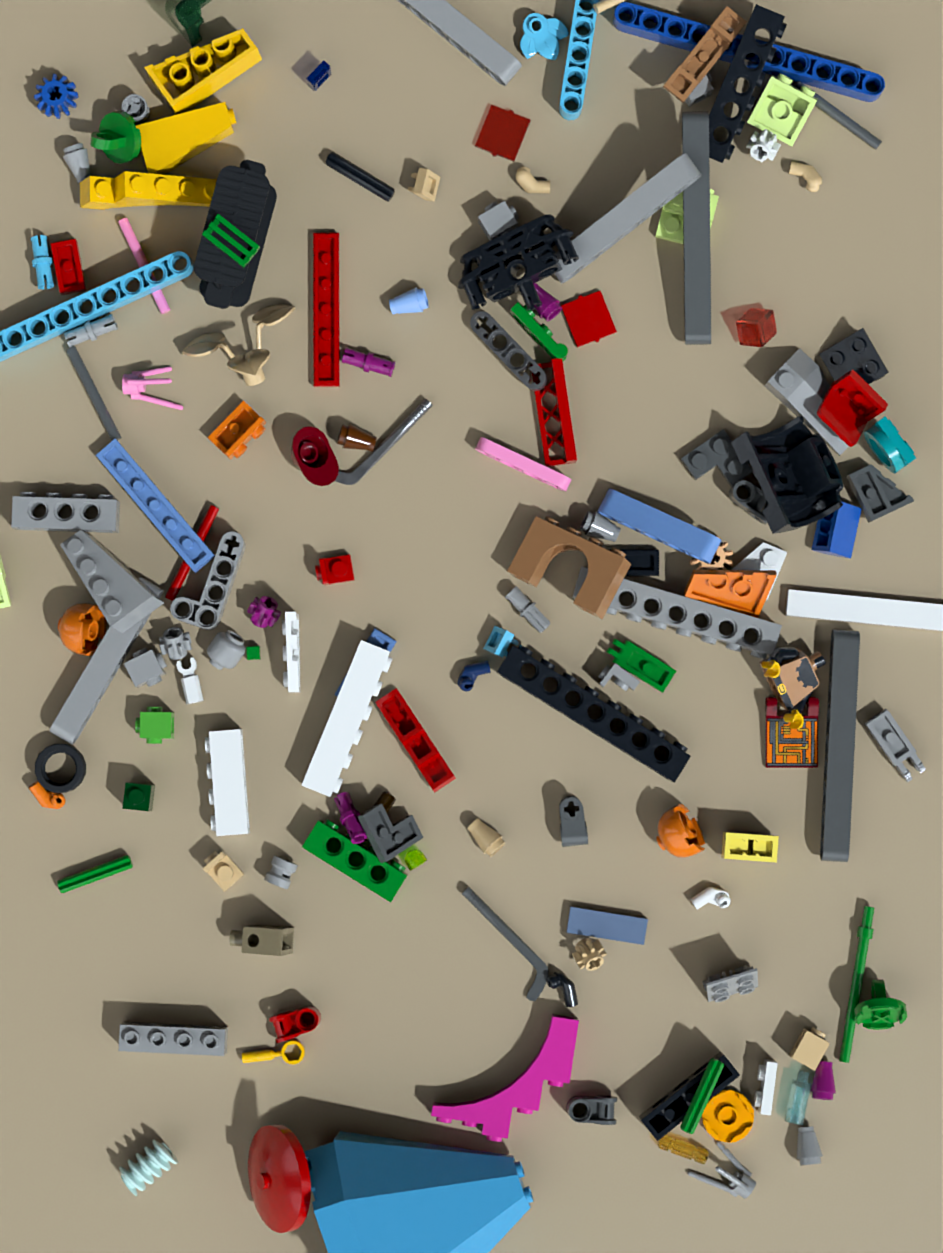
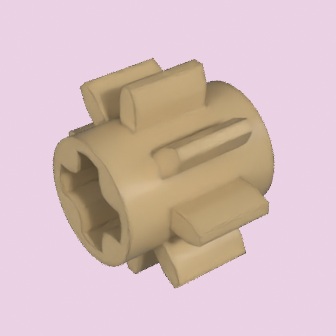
[572,938,607,971]

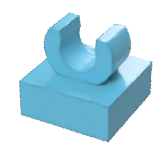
[483,626,519,658]

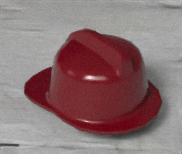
[291,426,339,486]

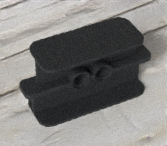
[194,160,277,309]

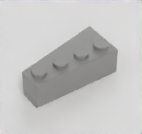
[60,530,164,633]

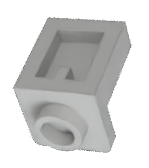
[598,663,640,691]

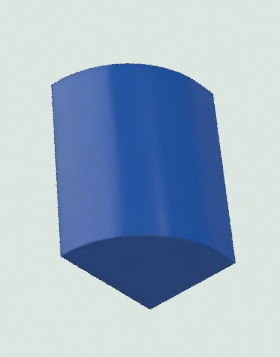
[811,501,862,559]

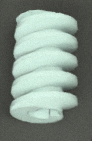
[119,1140,178,1196]

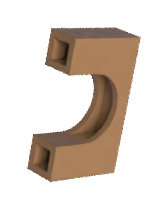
[507,516,631,619]

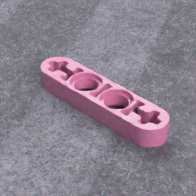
[475,437,571,492]

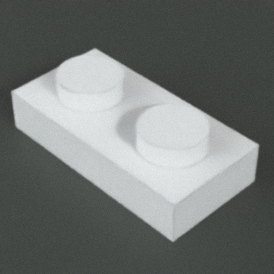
[754,1059,777,1115]

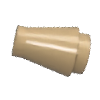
[467,818,505,857]

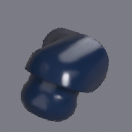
[458,660,491,692]

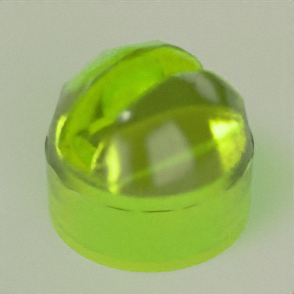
[405,849,427,871]

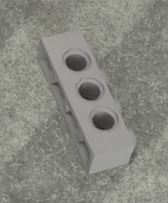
[11,492,120,533]
[118,1022,228,1056]

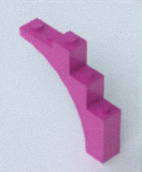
[431,1014,579,1142]

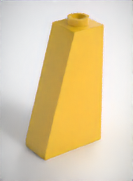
[136,102,237,175]

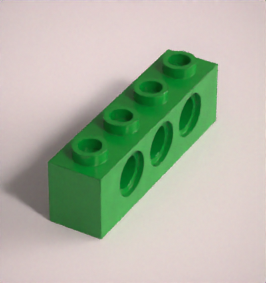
[302,819,408,903]

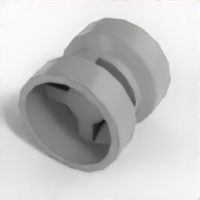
[122,94,150,126]
[264,855,298,889]

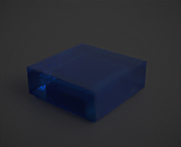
[306,60,332,91]

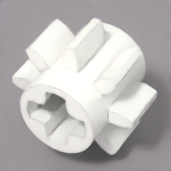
[746,129,781,163]

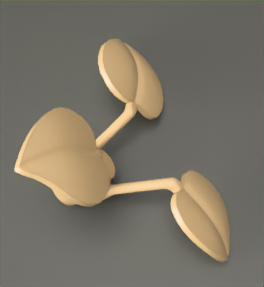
[182,305,296,386]

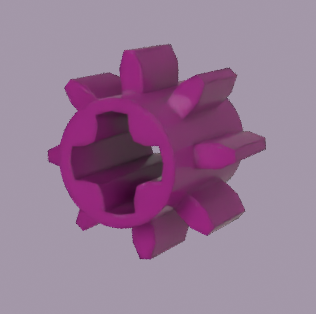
[247,596,281,628]

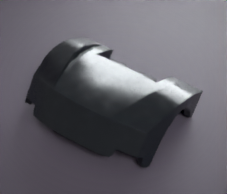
[731,416,844,534]

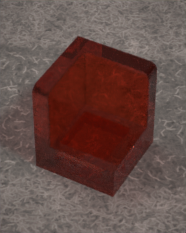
[736,308,777,347]

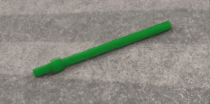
[839,906,875,1063]

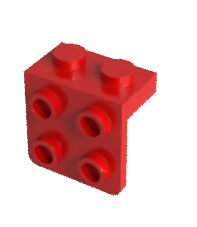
[817,369,888,447]

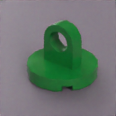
[90,111,141,164]
[854,979,907,1030]

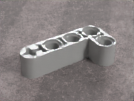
[170,531,246,630]

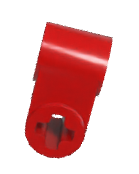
[268,1006,321,1043]

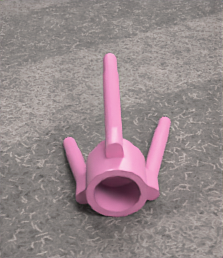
[122,366,183,410]

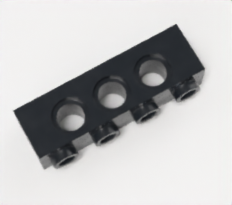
[639,1051,740,1141]

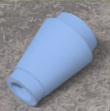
[389,287,429,314]

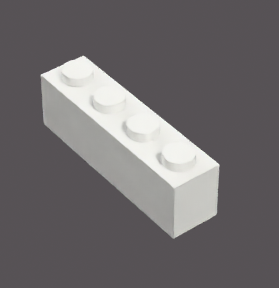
[205,729,250,836]

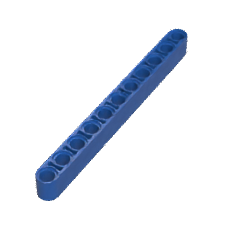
[613,2,885,102]

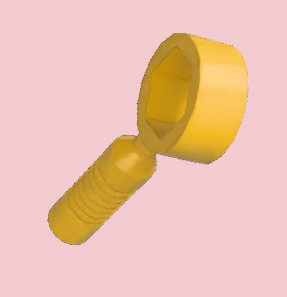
[242,1040,305,1064]

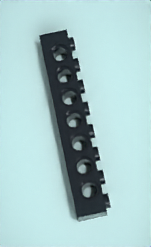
[496,644,691,783]

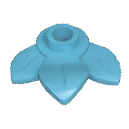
[520,13,569,60]

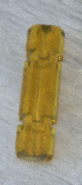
[658,1135,709,1164]

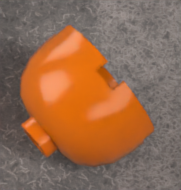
[58,603,107,656]
[656,804,705,857]

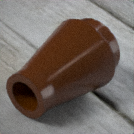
[337,424,377,452]

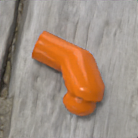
[28,781,66,809]

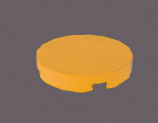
[702,1089,754,1143]

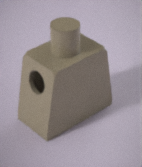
[229,925,294,956]

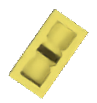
[721,832,779,863]

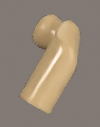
[788,161,822,192]
[515,166,550,193]

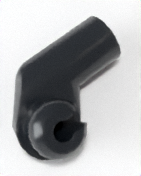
[547,972,578,1007]

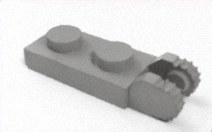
[864,709,926,782]

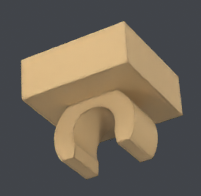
[407,168,441,202]

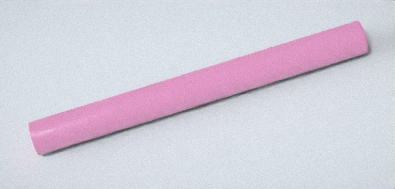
[118,218,171,314]

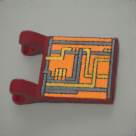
[765,697,819,768]

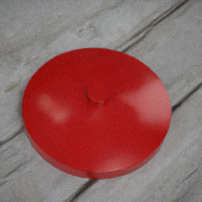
[248,1124,311,1233]

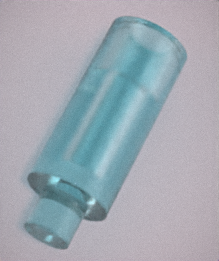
[784,1070,812,1125]

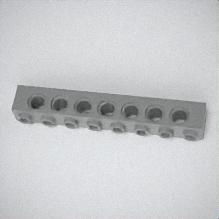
[572,567,782,659]

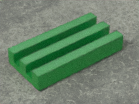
[202,214,260,268]

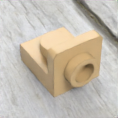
[203,851,244,892]

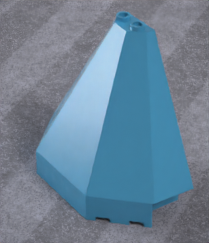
[304,1131,534,1253]

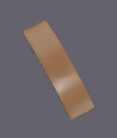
[663,6,747,103]

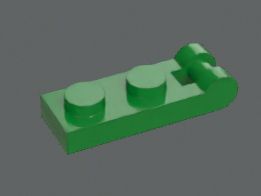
[510,303,568,361]

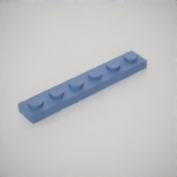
[96,439,215,573]

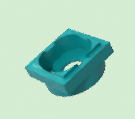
[864,416,916,474]

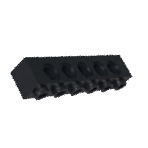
[709,4,787,163]

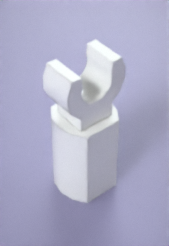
[176,658,204,704]

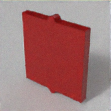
[561,290,617,348]

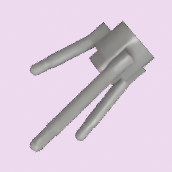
[688,1141,756,1199]

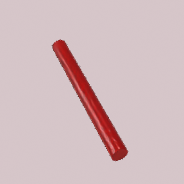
[165,505,219,601]

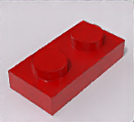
[50,239,87,295]

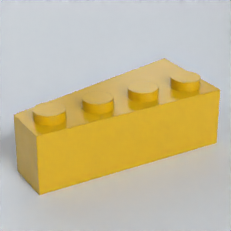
[144,28,262,115]

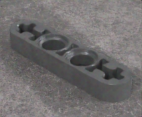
[470,311,547,391]

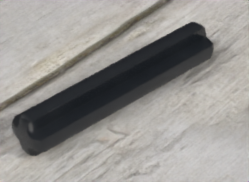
[325,152,395,202]

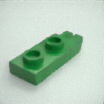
[606,638,676,693]

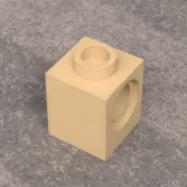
[789,1027,830,1071]

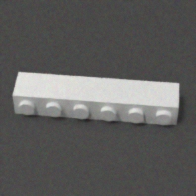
[302,640,393,797]

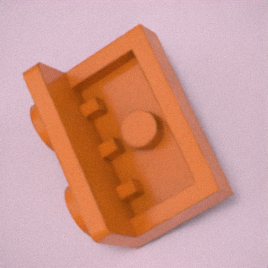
[207,400,266,460]

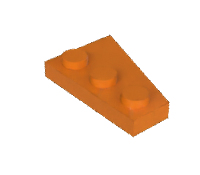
[684,570,777,618]

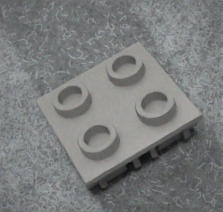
[702,965,758,1002]

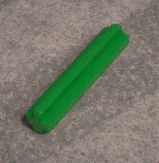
[57,855,133,893]
[680,1058,724,1134]

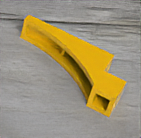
[80,171,217,210]

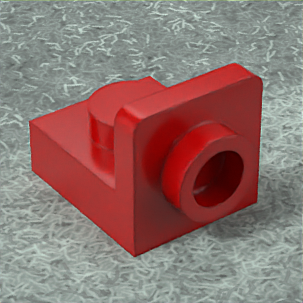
[315,554,355,586]

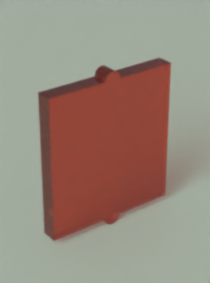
[475,105,531,162]

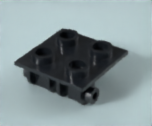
[819,328,889,384]

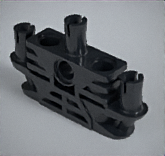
[458,214,579,311]

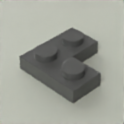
[680,429,753,487]
[358,804,424,863]

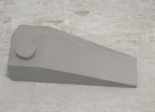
[765,348,849,456]

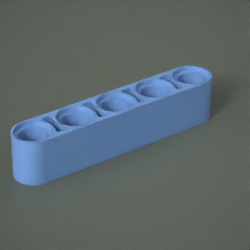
[597,488,722,564]

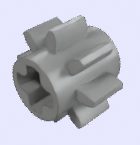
[159,627,192,660]

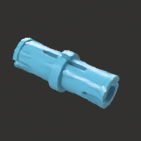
[30,235,54,290]

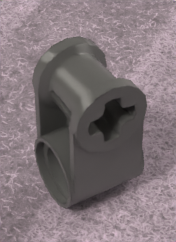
[729,480,769,525]
[559,796,588,847]
[566,1095,617,1125]

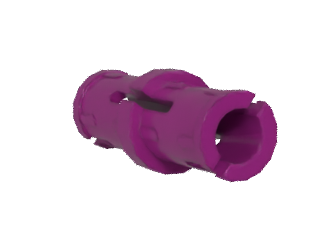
[342,347,396,377]
[334,792,367,844]

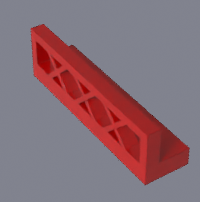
[531,358,577,467]

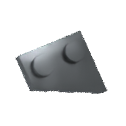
[846,465,914,523]

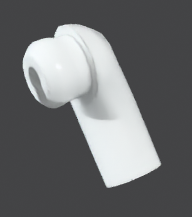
[690,887,731,910]

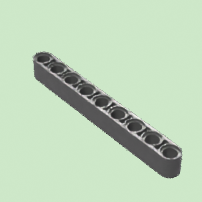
[682,111,711,345]
[820,630,860,862]

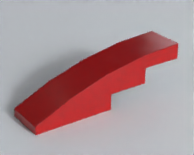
[375,688,456,793]

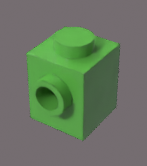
[135,707,174,744]

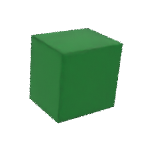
[246,646,261,660]

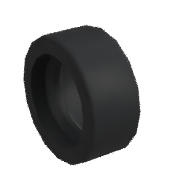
[35,744,86,793]

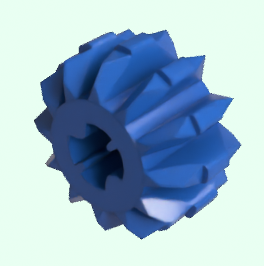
[34,73,79,119]

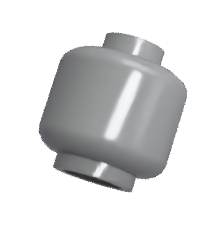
[207,630,246,670]

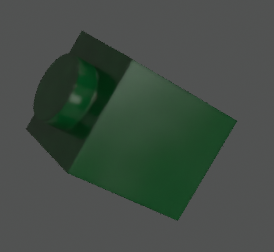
[122,782,155,811]

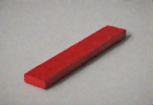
[313,233,340,387]

